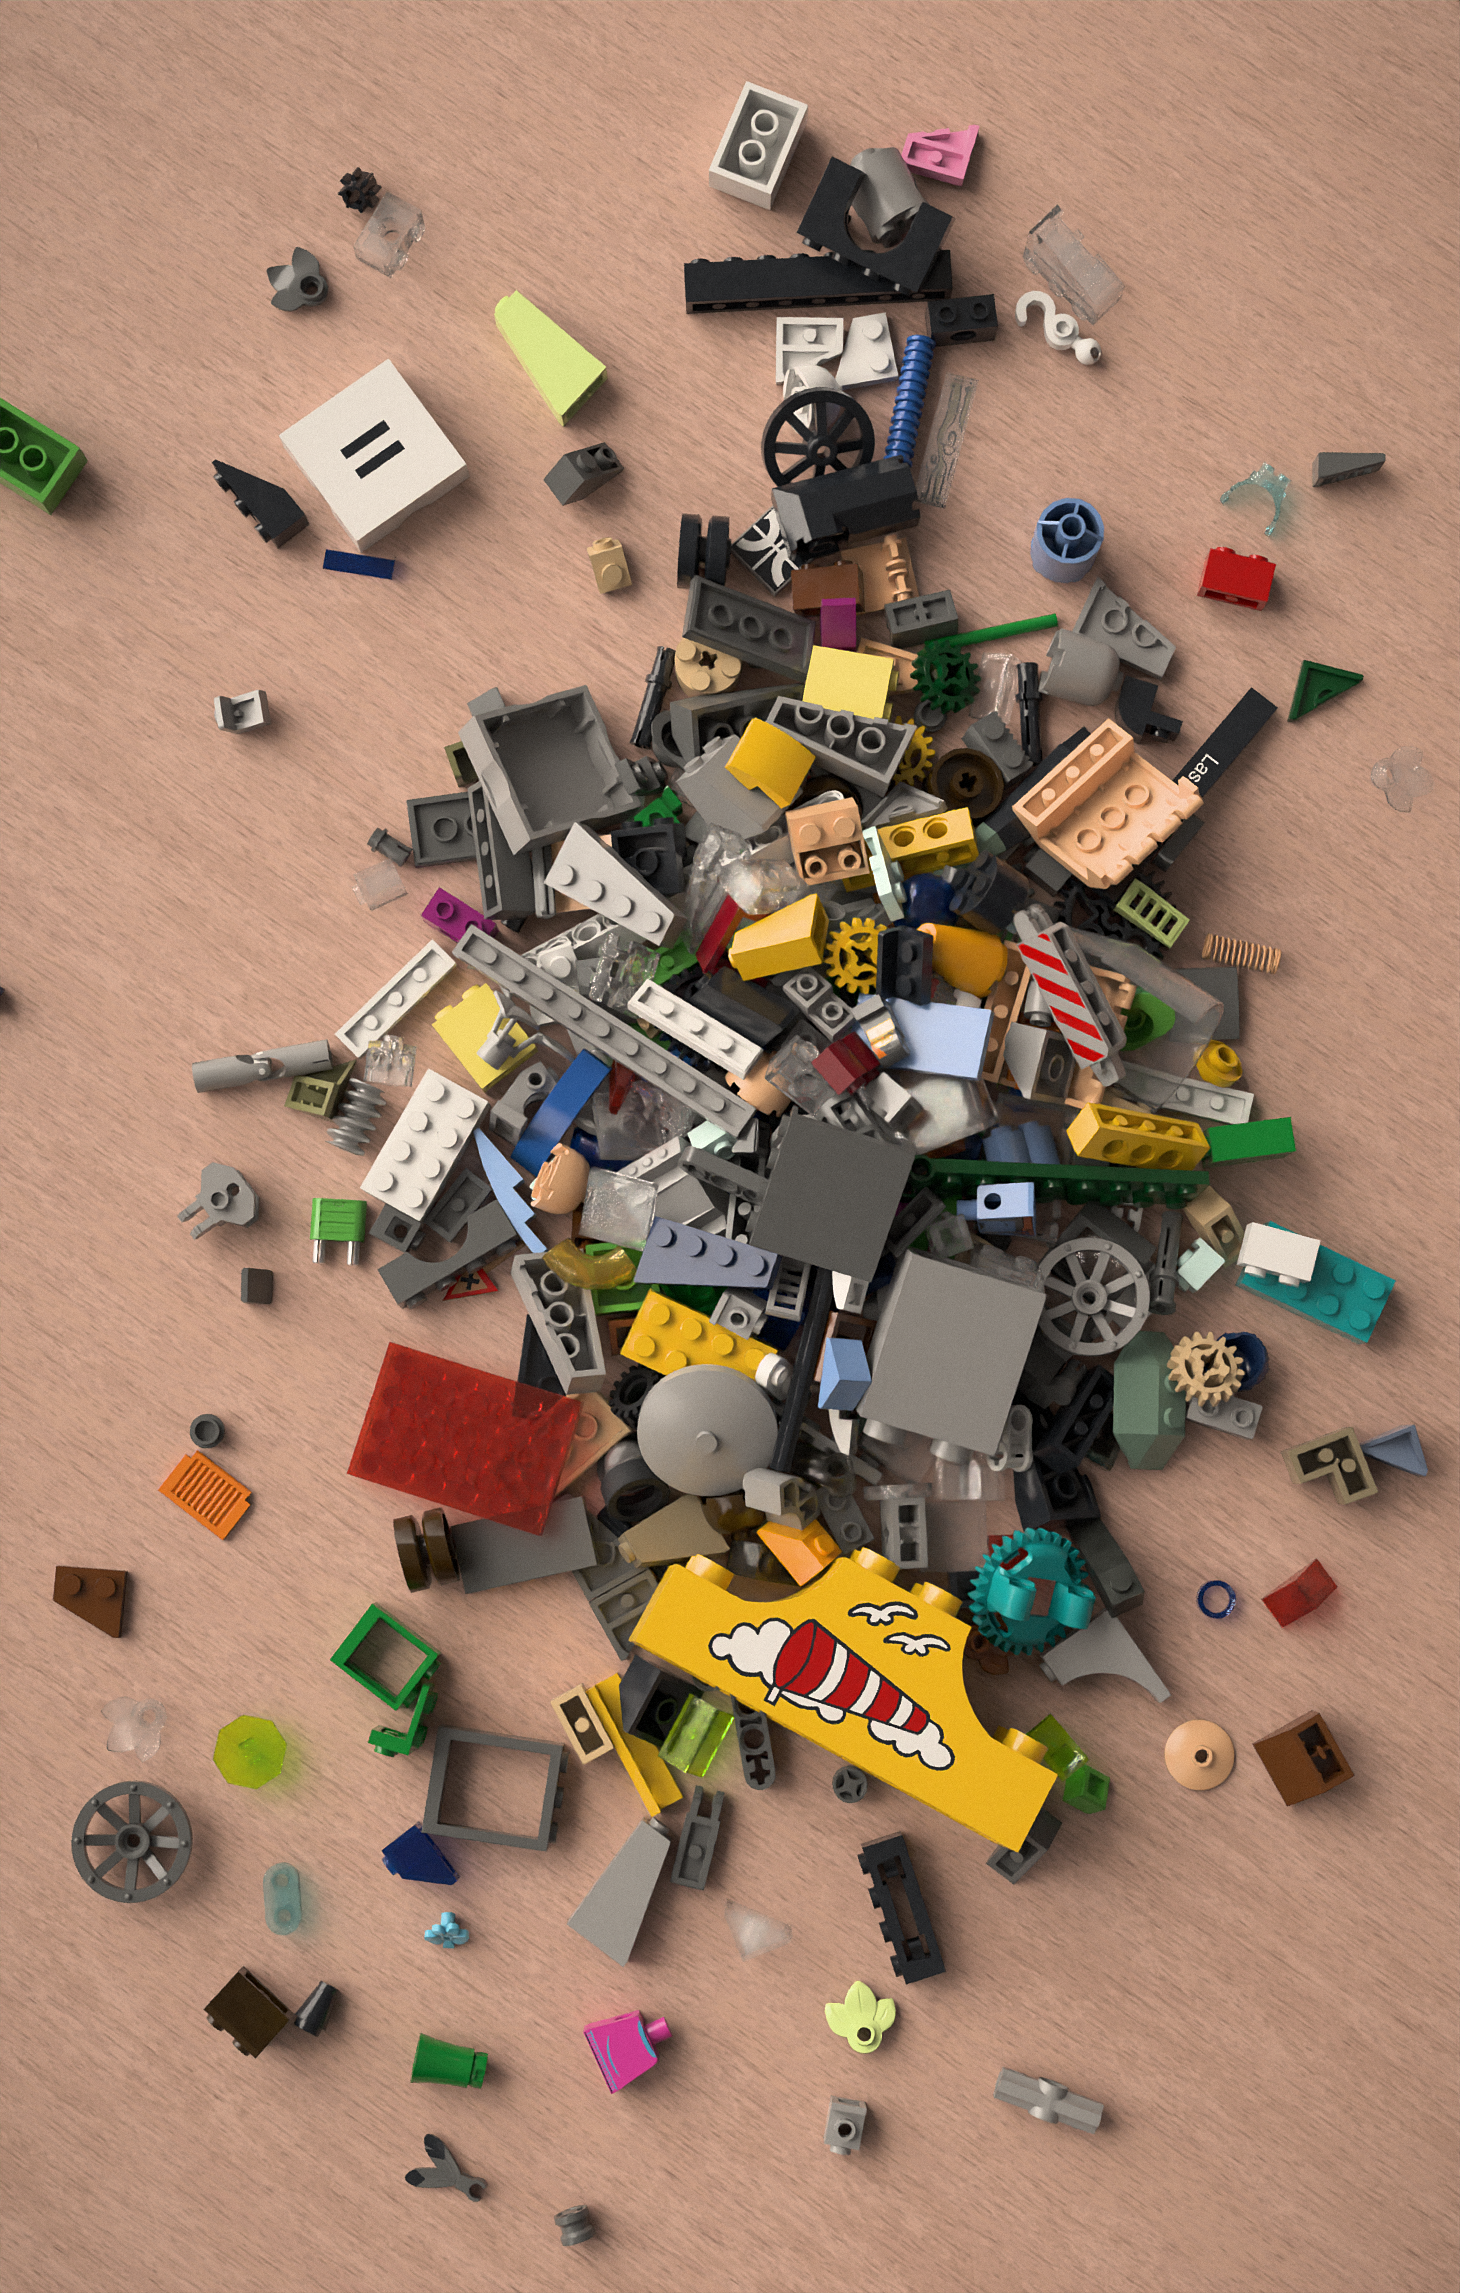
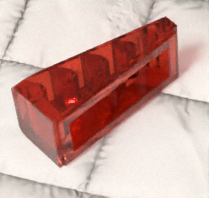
[609,1059,637,1115]

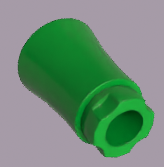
[410,2033,488,2089]

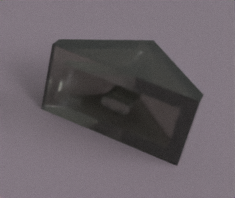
[1083,1413,1121,1471]

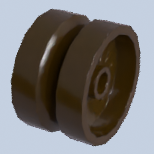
[921,748,1004,829]
[393,1507,460,1593]

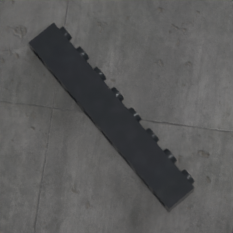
[684,249,953,314]

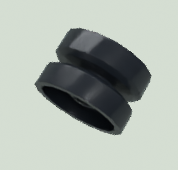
[677,513,732,589]

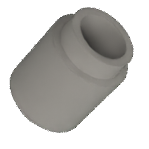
[1024,978,1055,1027]

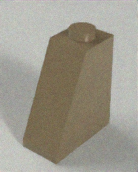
[618,1493,730,1569]

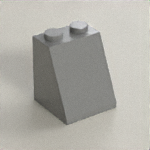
[676,735,803,847]

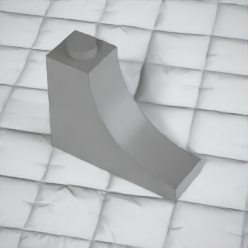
[1039,1607,1171,1703]

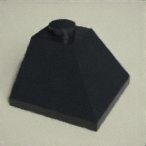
[619,1654,705,1752]

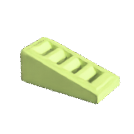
[1114,878,1190,948]

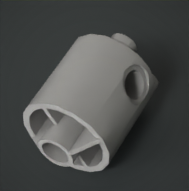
[850,147,929,248]

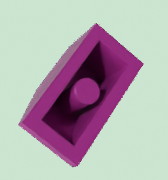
[820,598,856,652]

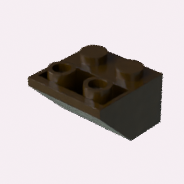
[203,1966,294,2059]

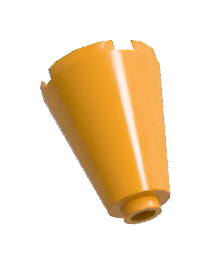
[916,923,1008,999]

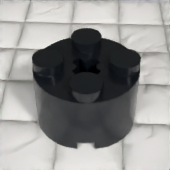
[949,850,1029,935]

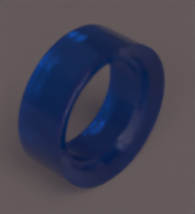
[1196,1580,1236,1619]

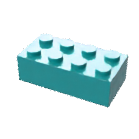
[1235,1221,1396,1345]

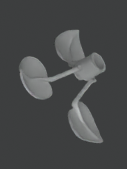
[467,965,576,1070]

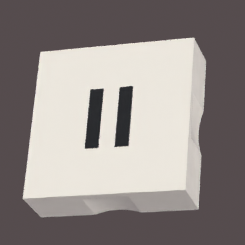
[279,359,470,553]

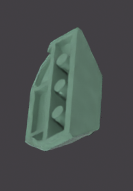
[1113,1331,1186,1470]

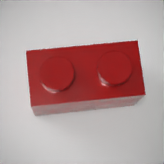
[1197,547,1276,611]

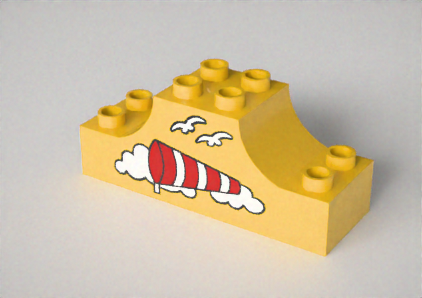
[628,1547,1058,1853]

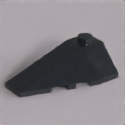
[1011,1389,1101,1533]

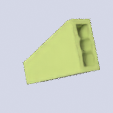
[494,290,608,427]

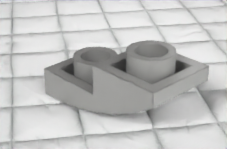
[783,966,857,1043]

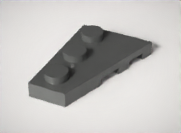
[549,1493,649,1601]

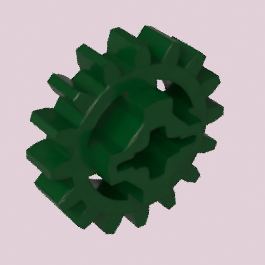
[910,640,981,714]

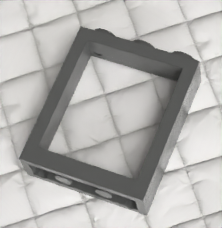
[421,1724,570,1852]

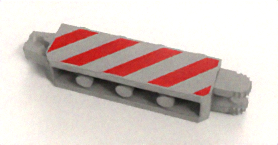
[1013,903,1127,1087]

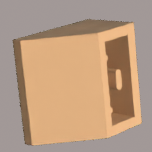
[785,797,870,887]

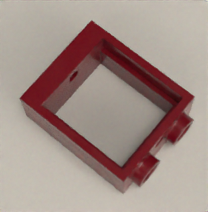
[695,886,789,988]

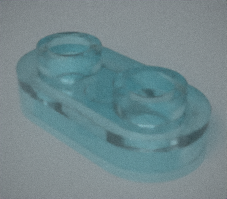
[263,1862,302,1935]

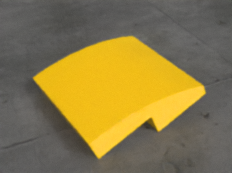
[725,718,816,809]

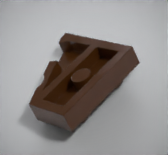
[53,1565,128,1638]

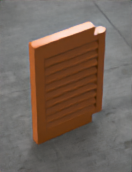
[158,1450,252,1540]

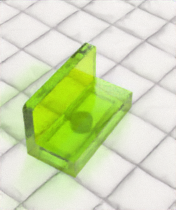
[658,1693,734,1778]

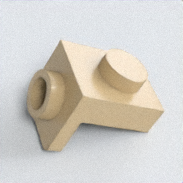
[587,537,632,594]

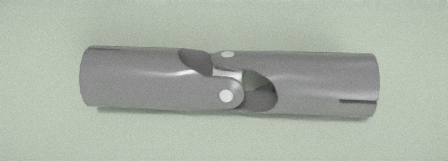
[192,1039,333,1093]

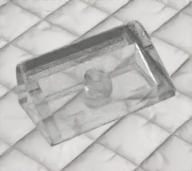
[969,652,1022,725]

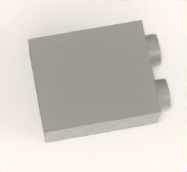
[855,1246,1047,1465]

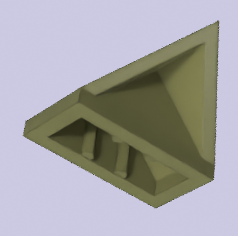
[284,1059,357,1123]

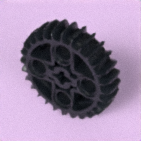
[1053,869,1177,978]

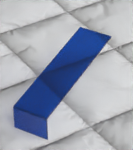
[323,549,396,580]

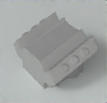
[614,1136,730,1237]

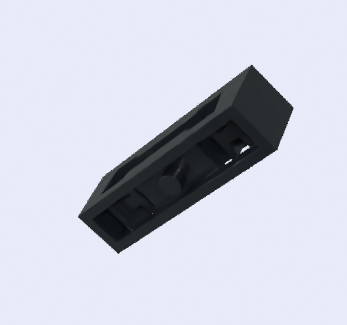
[857,1831,946,1985]

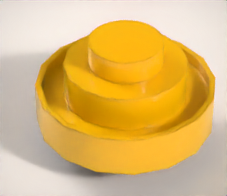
[1194,1040,1243,1088]

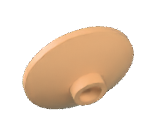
[1164,1719,1234,1790]

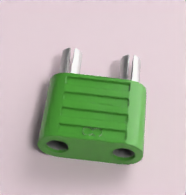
[310,1198,367,1266]

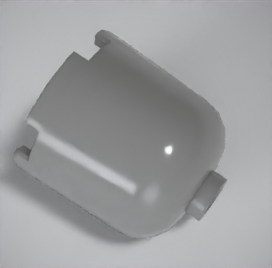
[1038,628,1124,706]

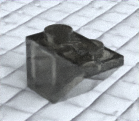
[726,1540,802,1587]

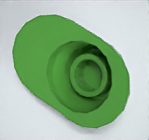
[1120,993,1176,1051]

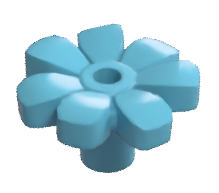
[424,1912,470,1949]

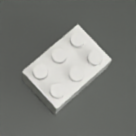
[709,81,808,210]

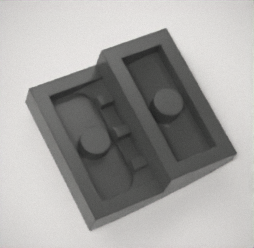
[1168,966,1240,1041]

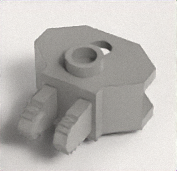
[177,1162,260,1240]

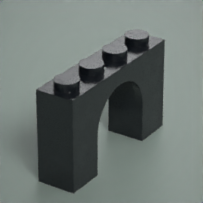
[797,156,956,296]

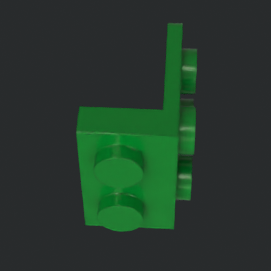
[368,1682,439,1757]

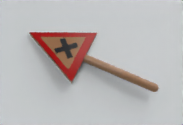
[442,1231,538,1301]

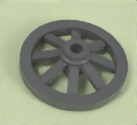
[71,1780,193,1903]

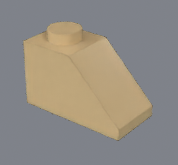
[1183,1186,1245,1269]

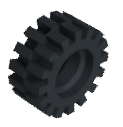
[608,1363,665,1430]

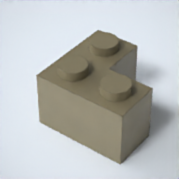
[1281,1427,1378,1505]

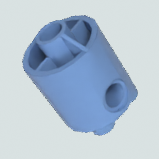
[1030,498,1104,583]

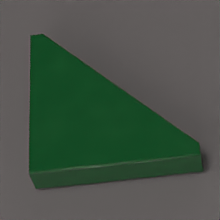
[1287,660,1364,722]

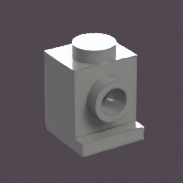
[865,1072,924,1134]
[709,1288,769,1340]
[823,2095,867,2155]

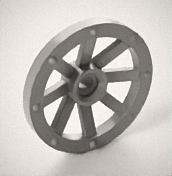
[1032,1237,1150,1357]

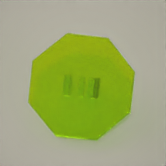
[213,1714,287,1789]

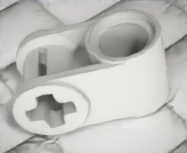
[986,1405,1033,1472]

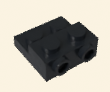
[610,817,687,895]

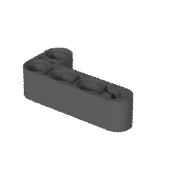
[692,1676,775,1790]

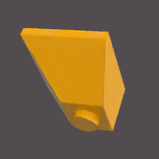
[756,1519,843,1586]

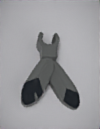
[405,2133,488,2202]

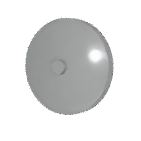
[637,1364,778,1496]

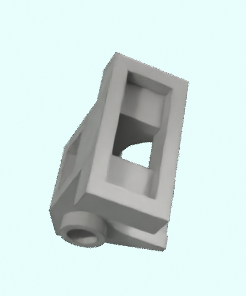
[489,1061,560,1146]

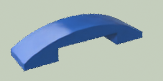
[510,1048,612,1177]

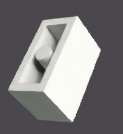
[1237,1222,1320,1287]

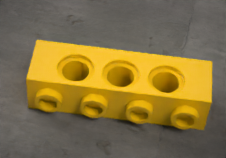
[842,807,979,892]
[1066,1102,1210,1171]

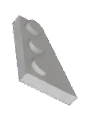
[1072,576,1176,680]

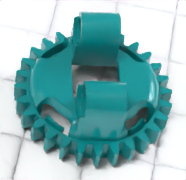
[968,1527,1096,1655]

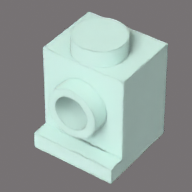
[687,1120,737,1160]
[1176,1238,1225,1293]

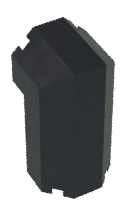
[771,454,920,561]

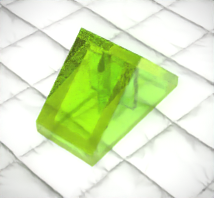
[1025,1713,1090,1782]

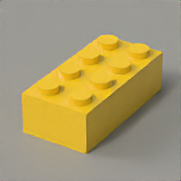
[620,1288,778,1382]

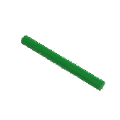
[924,613,1058,648]

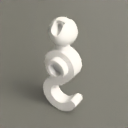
[1015,291,1101,365]

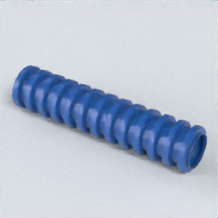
[883,335,936,468]

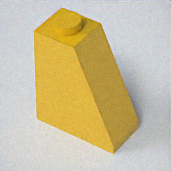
[729,893,829,981]

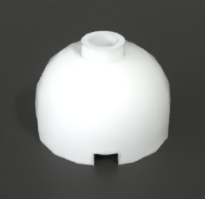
[783,365,843,434]

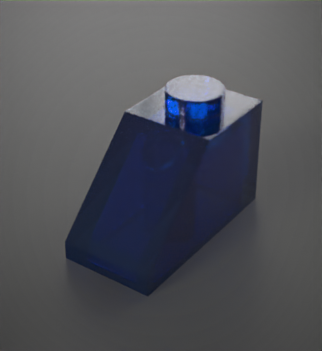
[381,1821,460,1885]

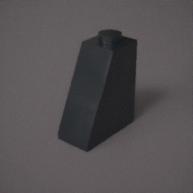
[689,966,800,1048]

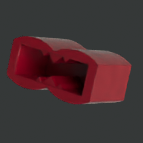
[811,1031,881,1096]

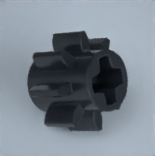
[338,167,382,213]

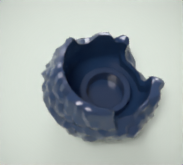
[1203,1332,1270,1392]

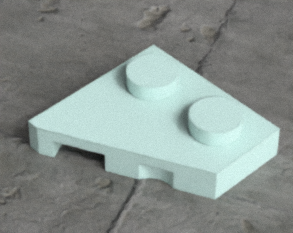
[862,826,907,922]

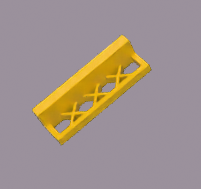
[585,1672,683,1817]

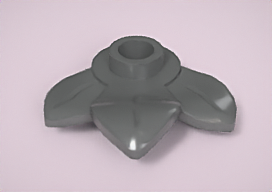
[266,247,329,311]

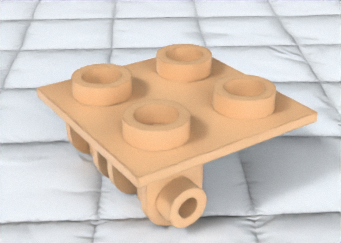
[840,534,919,615]

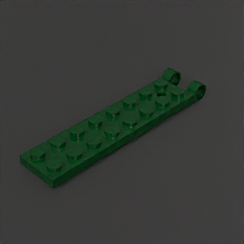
[899,1154,1210,1209]

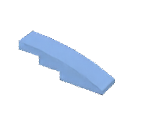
[473,1127,548,1253]

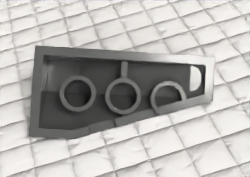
[670,683,806,764]

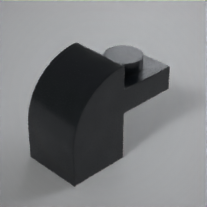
[1115,675,1183,744]

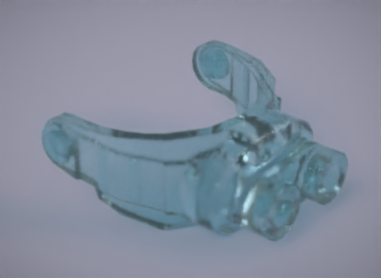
[1220,462,1291,535]

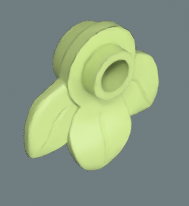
[825,1981,896,2054]

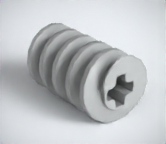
[325,1078,387,1156]

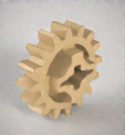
[1167,1332,1245,1407]

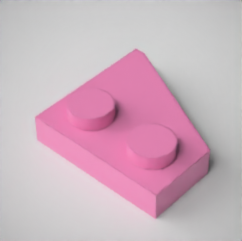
[902,125,979,187]

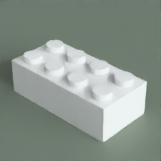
[360,1068,491,1224]

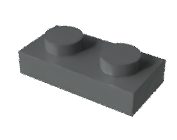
[423,1168,493,1243]

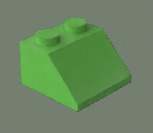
[585,1239,661,1316]

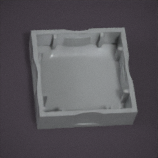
[458,685,642,855]

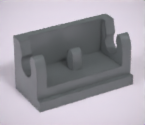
[884,590,958,649]

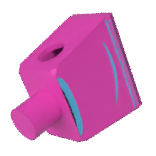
[583,2010,673,2094]

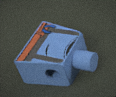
[957,1182,1036,1236]

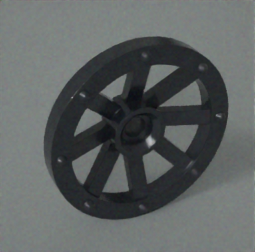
[761,387,875,487]

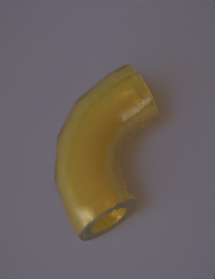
[542,1238,637,1290]

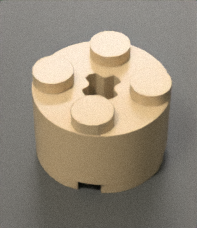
[675,638,742,697]

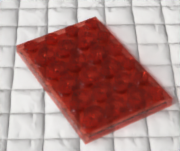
[347,1342,584,1536]

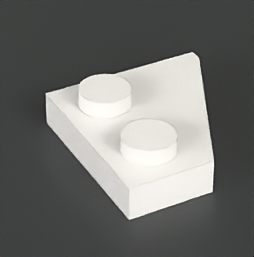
[835,312,898,390]
[776,317,843,385]

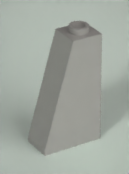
[567,1817,671,1967]

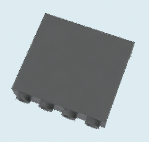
[745,1105,916,1282]

